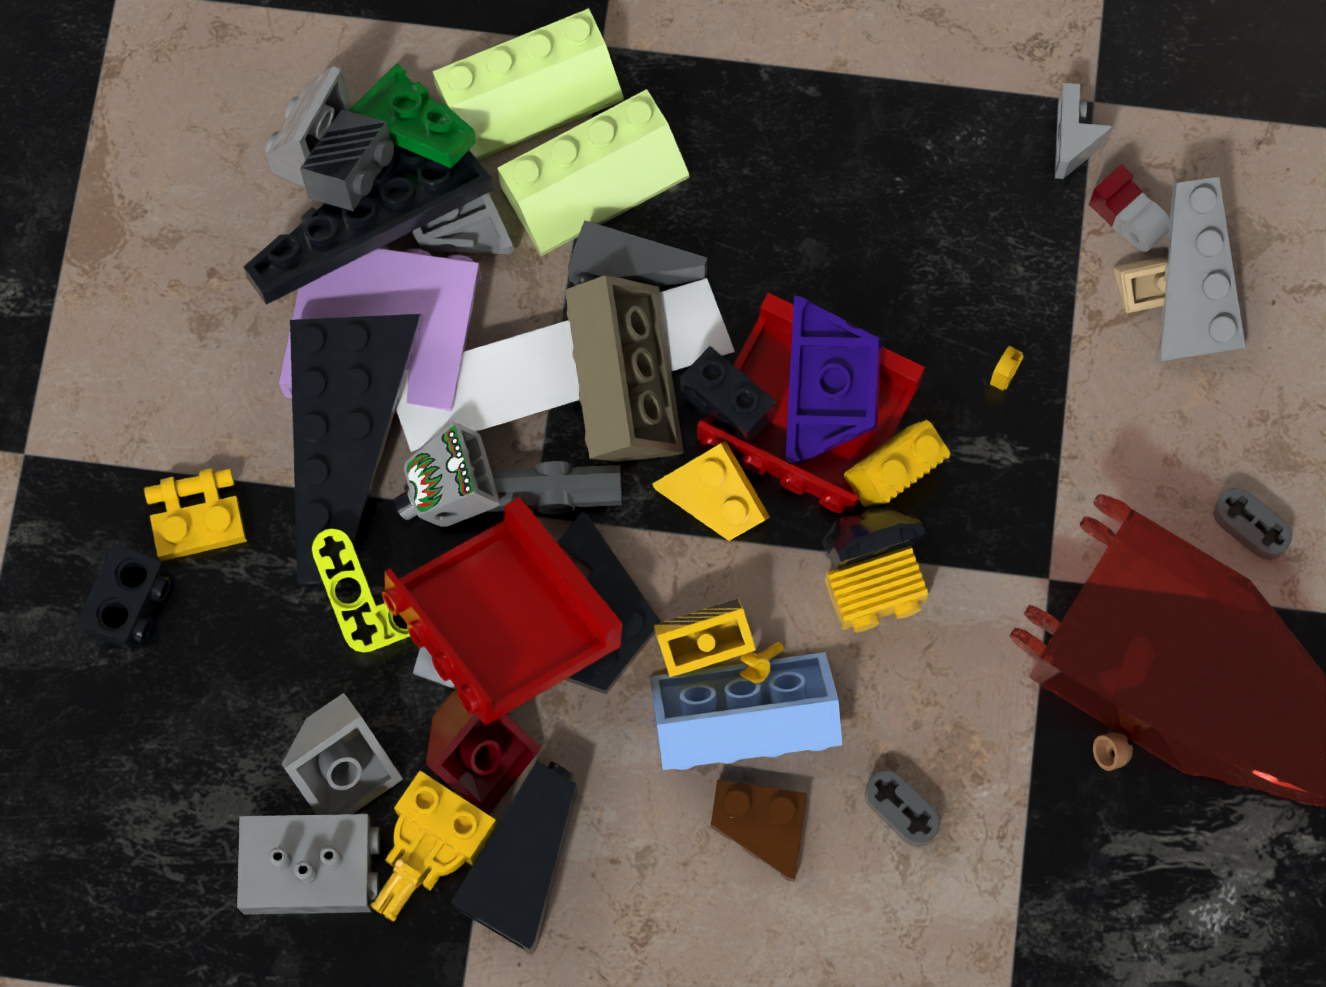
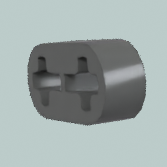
[1214,488,1292,560]
[865,770,940,847]

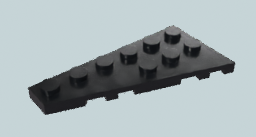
[243,144,495,305]
[290,314,423,584]

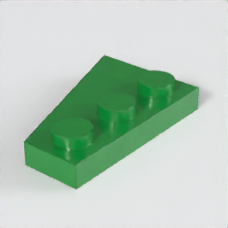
[348,63,476,168]

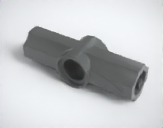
[490,461,622,515]

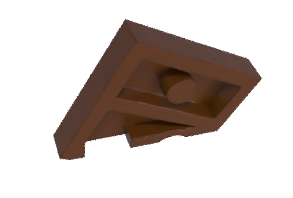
[711,780,807,882]

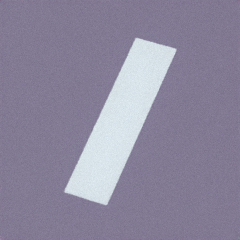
[396,278,735,452]

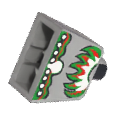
[394,422,501,527]

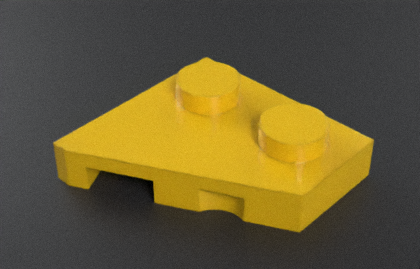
[652,441,770,541]

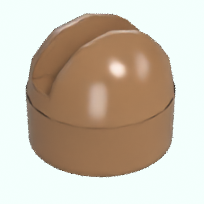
[1093,732,1134,771]

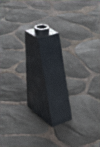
[451,761,578,955]

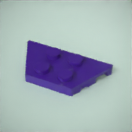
[785,296,882,466]

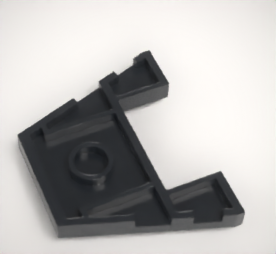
[558,511,661,694]

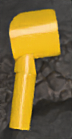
[740,642,784,684]

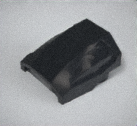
[821,505,926,569]

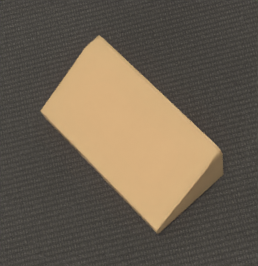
[1114,255,1168,313]

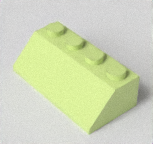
[432,8,624,160]
[497,89,689,256]

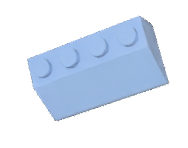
[649,652,842,770]

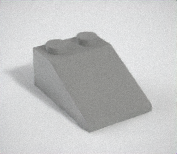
[265,66,351,187]

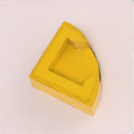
[990,346,1024,391]

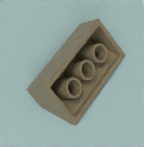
[565,275,684,462]

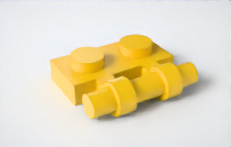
[144,468,247,561]

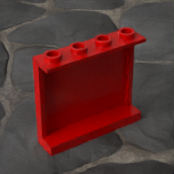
[697,293,925,513]
[382,497,623,726]

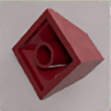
[426,688,542,814]

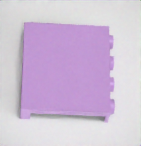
[279,245,482,414]

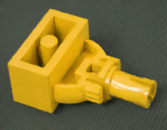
[370,771,498,922]

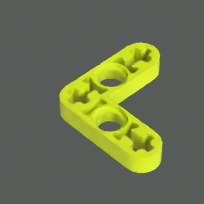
[312,529,410,653]

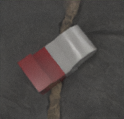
[1089,164,1170,252]

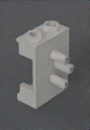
[237,814,380,914]

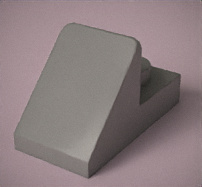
[1055,83,1112,179]

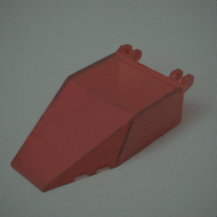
[1009,494,1326,808]

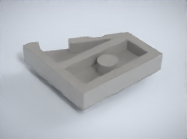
[412,193,514,254]

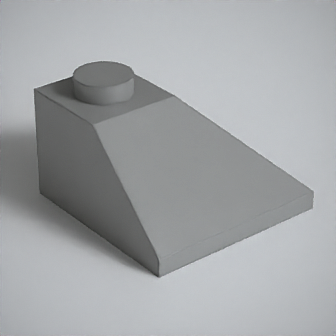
[282,693,403,815]

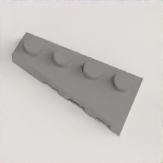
[1157,176,1246,362]

